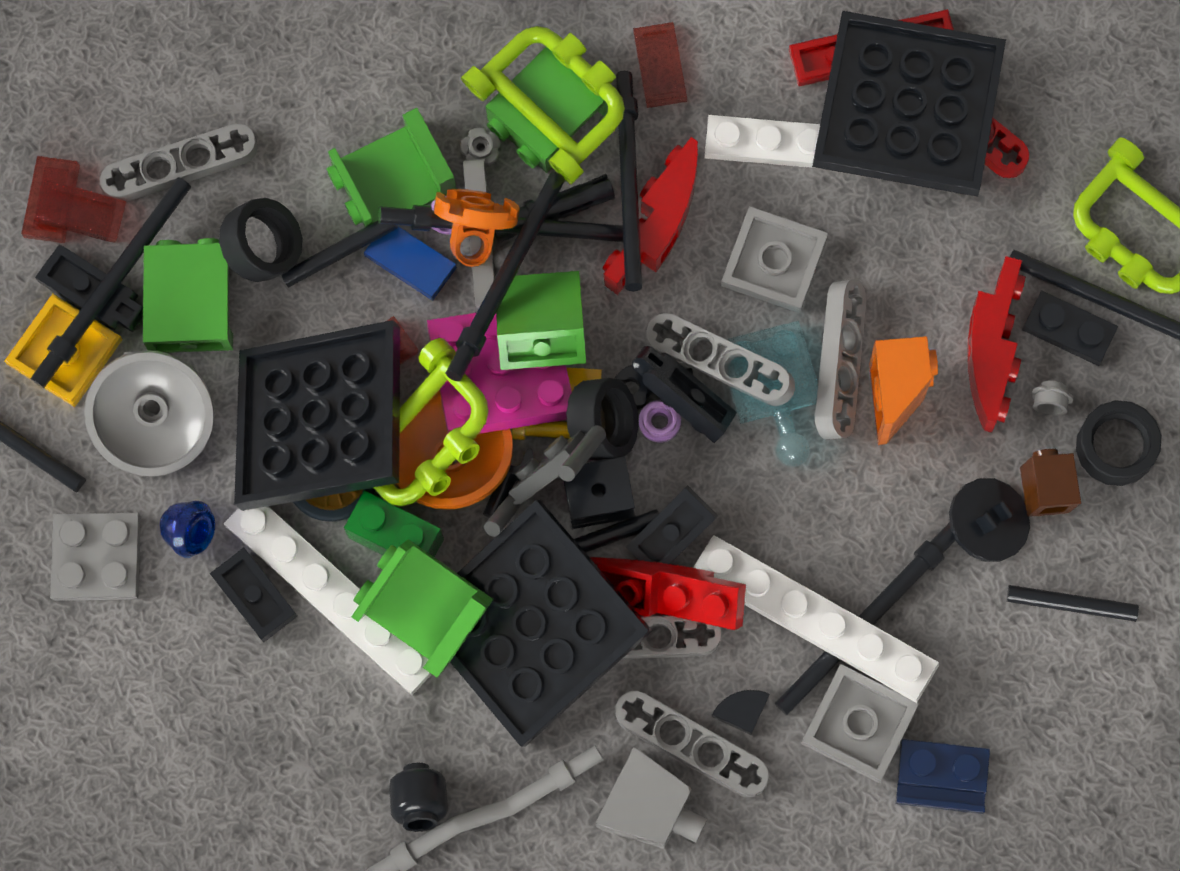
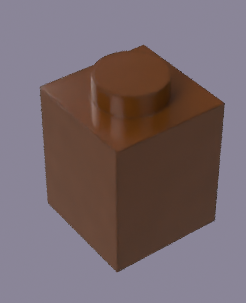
[1020,449,1081,517]

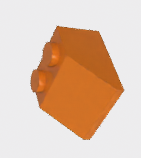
[869,336,938,445]

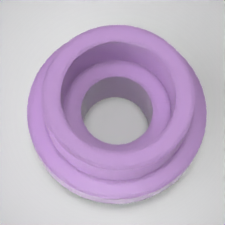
[639,400,681,443]

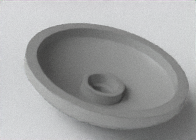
[84,350,214,476]

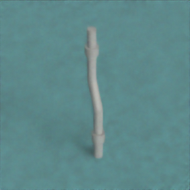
[365,745,604,871]

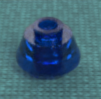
[160,501,215,558]

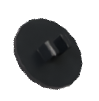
[949,478,1030,562]

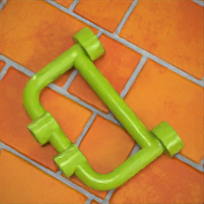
[461,26,625,185]
[1073,137,1180,294]
[373,338,489,506]

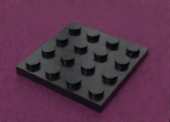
[812,11,1006,197]
[234,320,400,511]
[450,500,653,747]

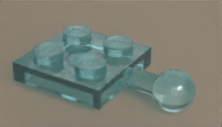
[726,321,818,467]

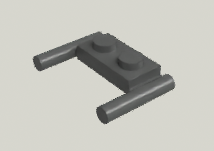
[484,425,606,537]

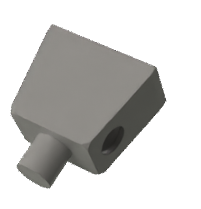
[596,747,707,849]

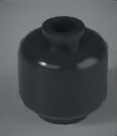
[389,762,448,832]

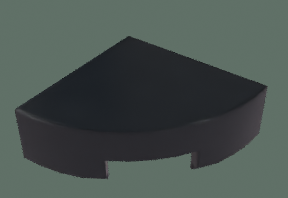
[712,690,770,735]

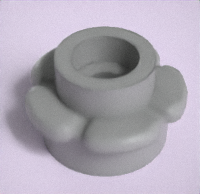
[460,127,501,166]
[1031,381,1073,416]

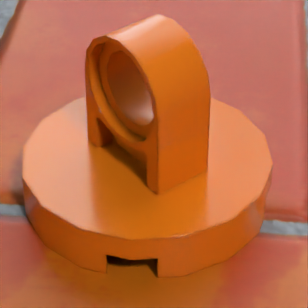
[434,189,520,267]

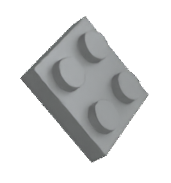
[721,206,828,313]
[50,513,141,601]
[801,664,919,783]

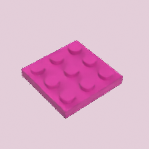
[427,313,572,434]

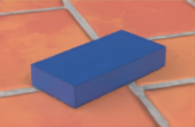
[364,226,457,301]

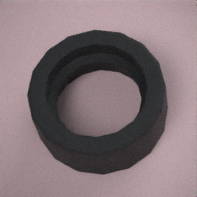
[219,198,303,282]
[566,378,639,460]
[1076,400,1162,486]

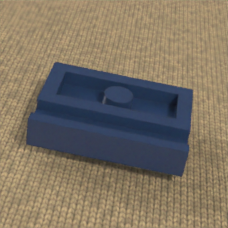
[895,739,990,814]

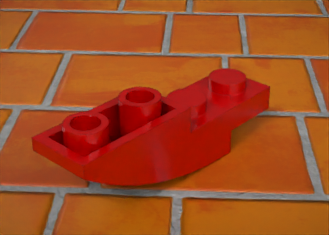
[602,137,698,295]
[967,256,1026,433]
[590,557,746,630]

